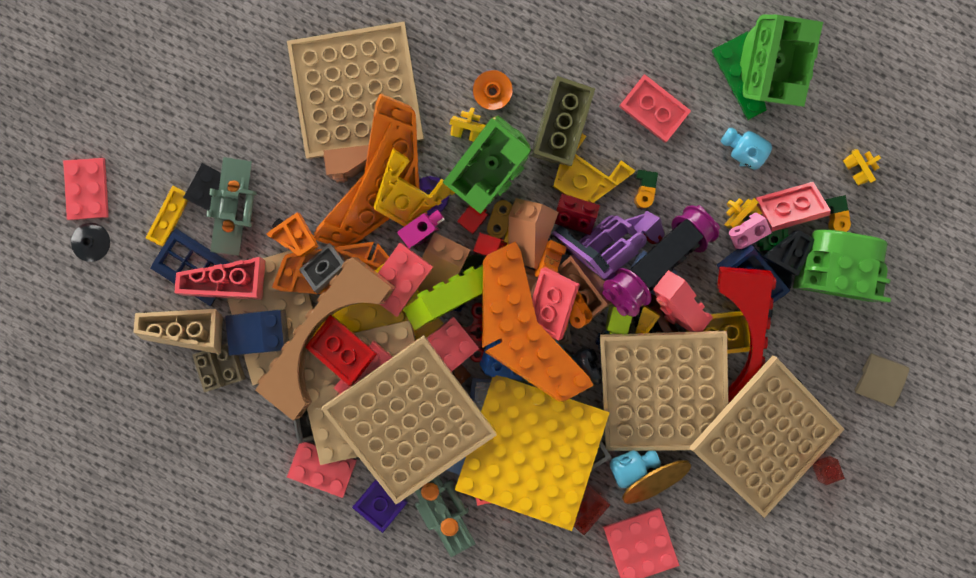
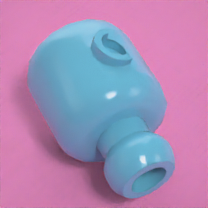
[721,128,772,170]
[610,450,661,488]

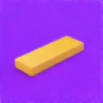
[146,186,188,247]

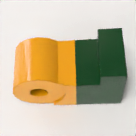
[634,170,658,209]
[824,195,851,232]

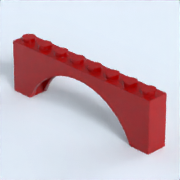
[717,267,776,404]

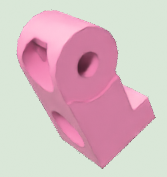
[729,213,772,249]

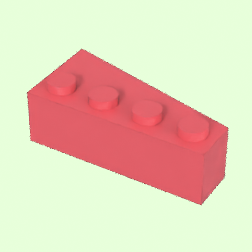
[174,257,266,300]

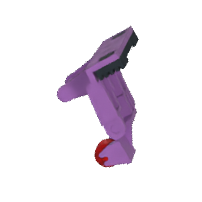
[552,211,665,279]

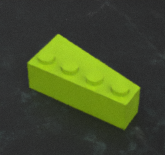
[403,266,483,330]

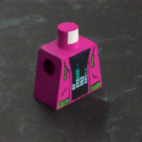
[397,210,445,249]

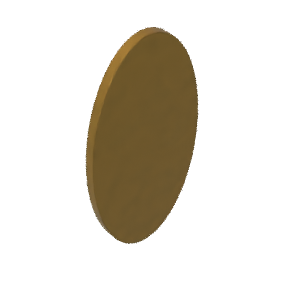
[622,460,691,504]

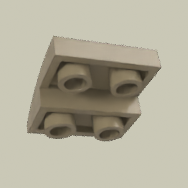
[192,343,246,392]
[854,353,910,407]

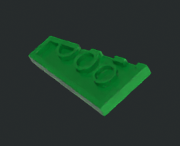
[712,31,767,120]

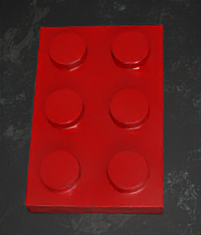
[305,315,378,386]

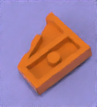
[266,212,319,258]

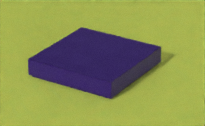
[352,479,408,533]

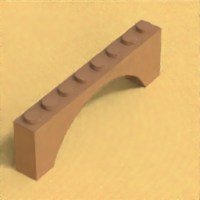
[255,257,396,421]

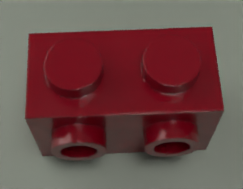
[554,193,600,235]

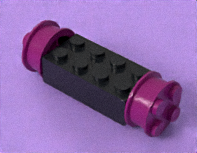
[602,205,720,317]

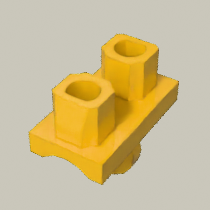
[449,107,486,142]
[843,149,881,185]
[724,198,762,229]

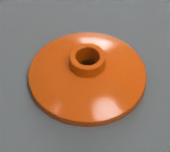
[473,70,513,110]

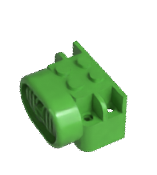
[740,14,823,107]
[443,115,531,214]
[793,229,891,302]

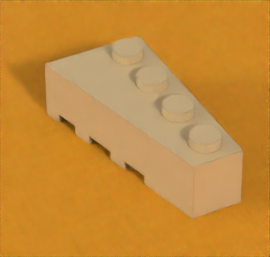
[134,309,223,354]

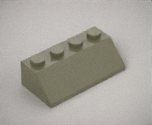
[530,76,595,166]

